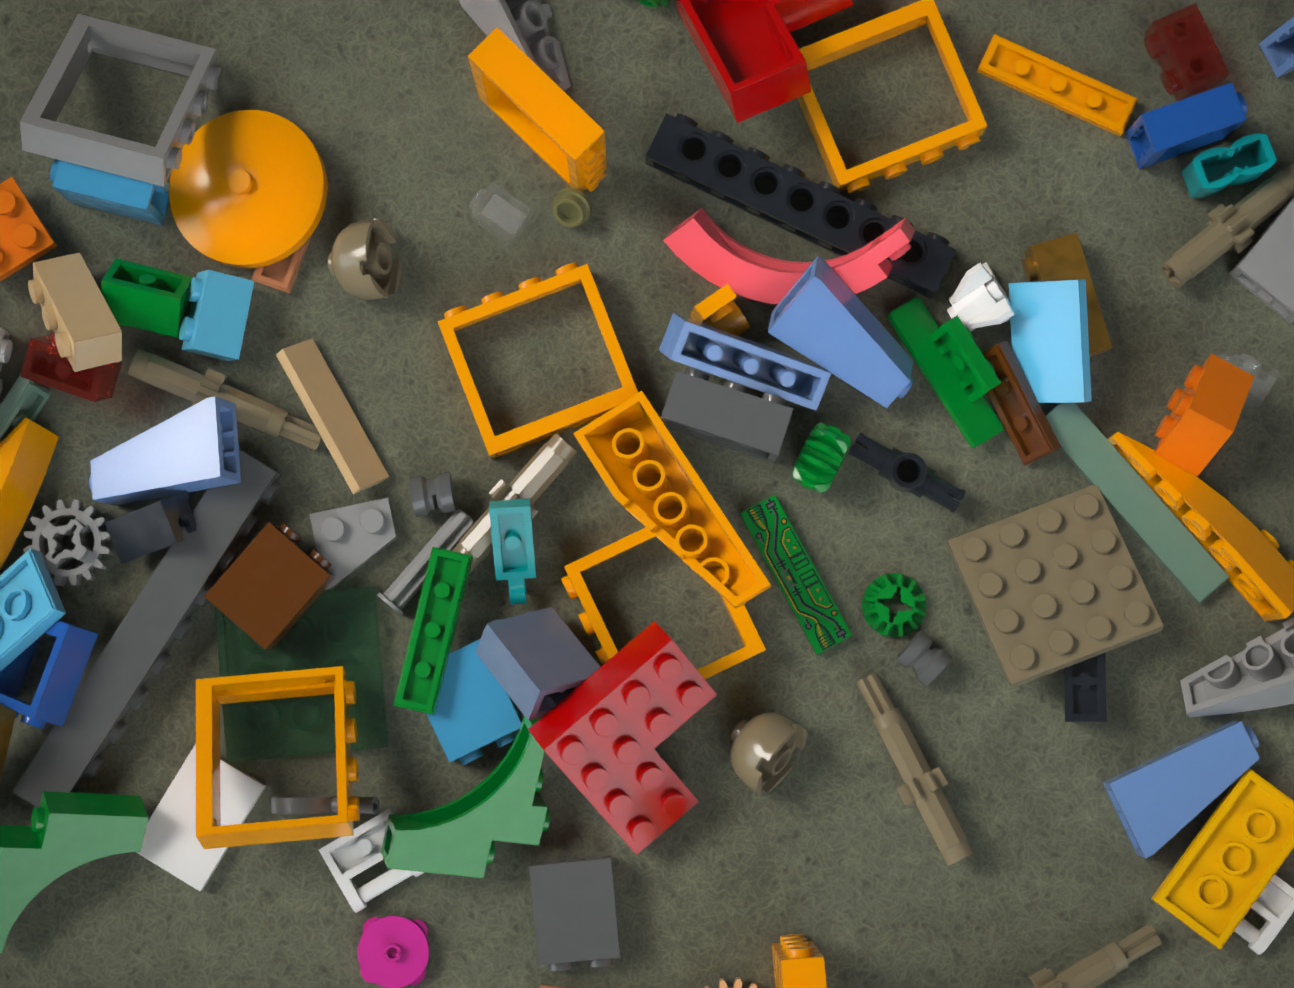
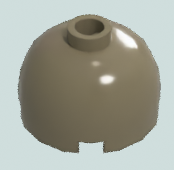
[328,219,401,300]
[730,712,808,795]

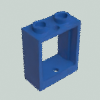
[1125,82,1247,170]
[0,619,98,729]

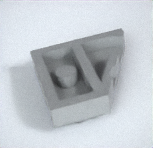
[309,497,398,590]

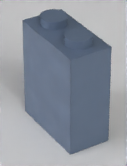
[475,607,600,721]

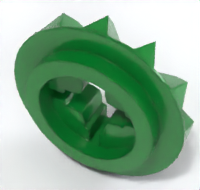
[862,573,926,637]

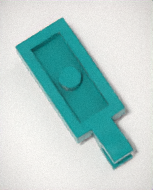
[489,498,537,605]

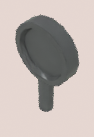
[271,795,380,814]

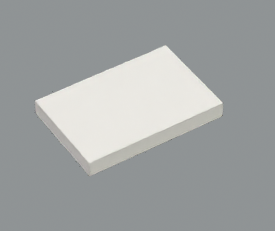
[136,744,266,891]

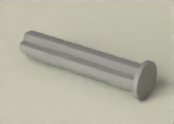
[377,509,475,616]

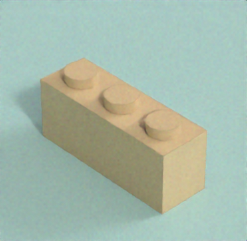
[28,253,122,372]

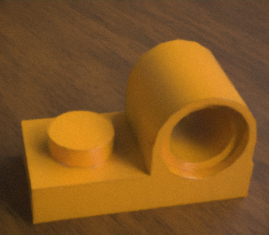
[690,283,750,336]

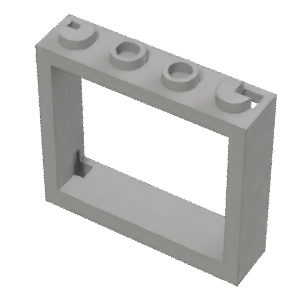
[20,14,221,187]

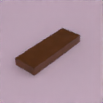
[982,340,1061,466]

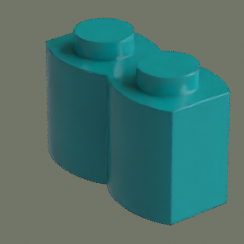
[1181,133,1277,199]

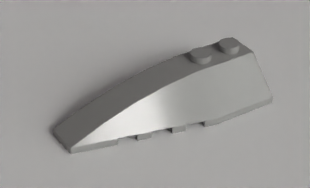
[1180,617,1294,718]

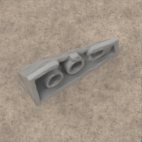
[459,0,571,91]

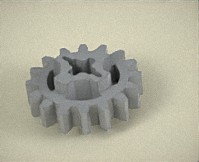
[23,499,114,587]

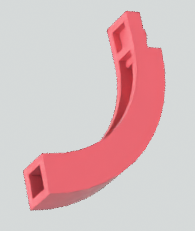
[663,208,915,305]

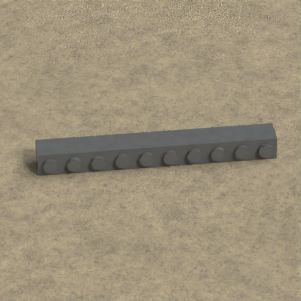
[12,449,282,807]

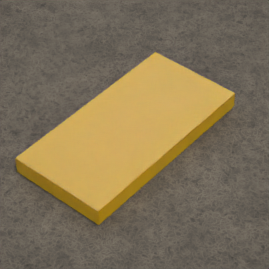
[1151,768,1294,950]

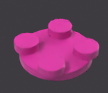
[358,915,430,988]

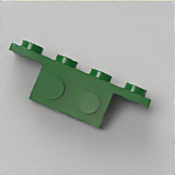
[887,297,1003,449]

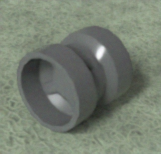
[410,472,456,517]
[895,630,953,687]

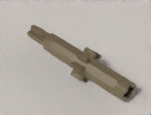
[1161,163,1294,287]
[128,349,322,451]
[452,432,578,572]
[857,673,974,866]
[1029,925,1162,988]

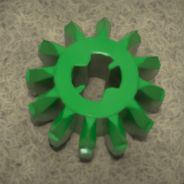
[792,422,851,493]

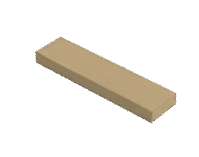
[276,338,389,494]

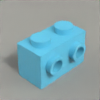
[179,270,254,361]

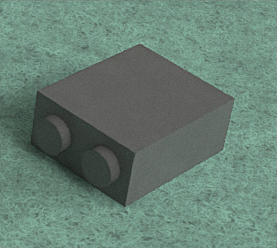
[529,856,621,971]

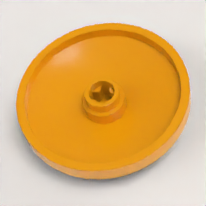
[169,110,328,269]

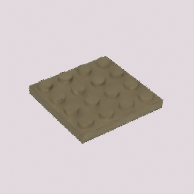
[947,485,1164,689]

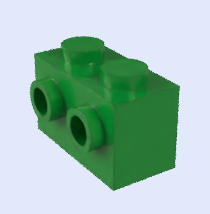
[101,258,193,338]

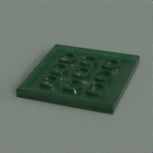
[214,586,390,763]

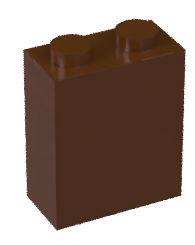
[204,522,335,651]

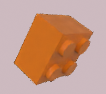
[1154,353,1255,477]

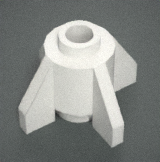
[947,262,1015,331]

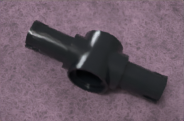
[848,432,966,513]

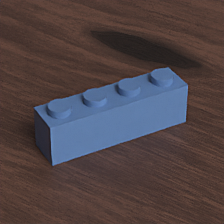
[659,313,831,411]

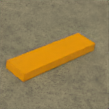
[976,34,1138,137]

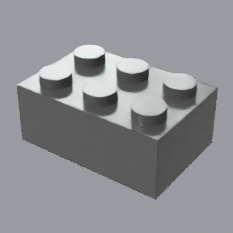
[661,368,793,463]

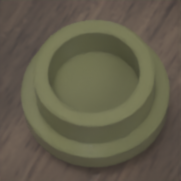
[553,188,592,227]

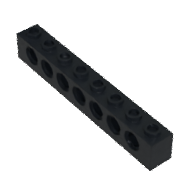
[646,113,956,299]

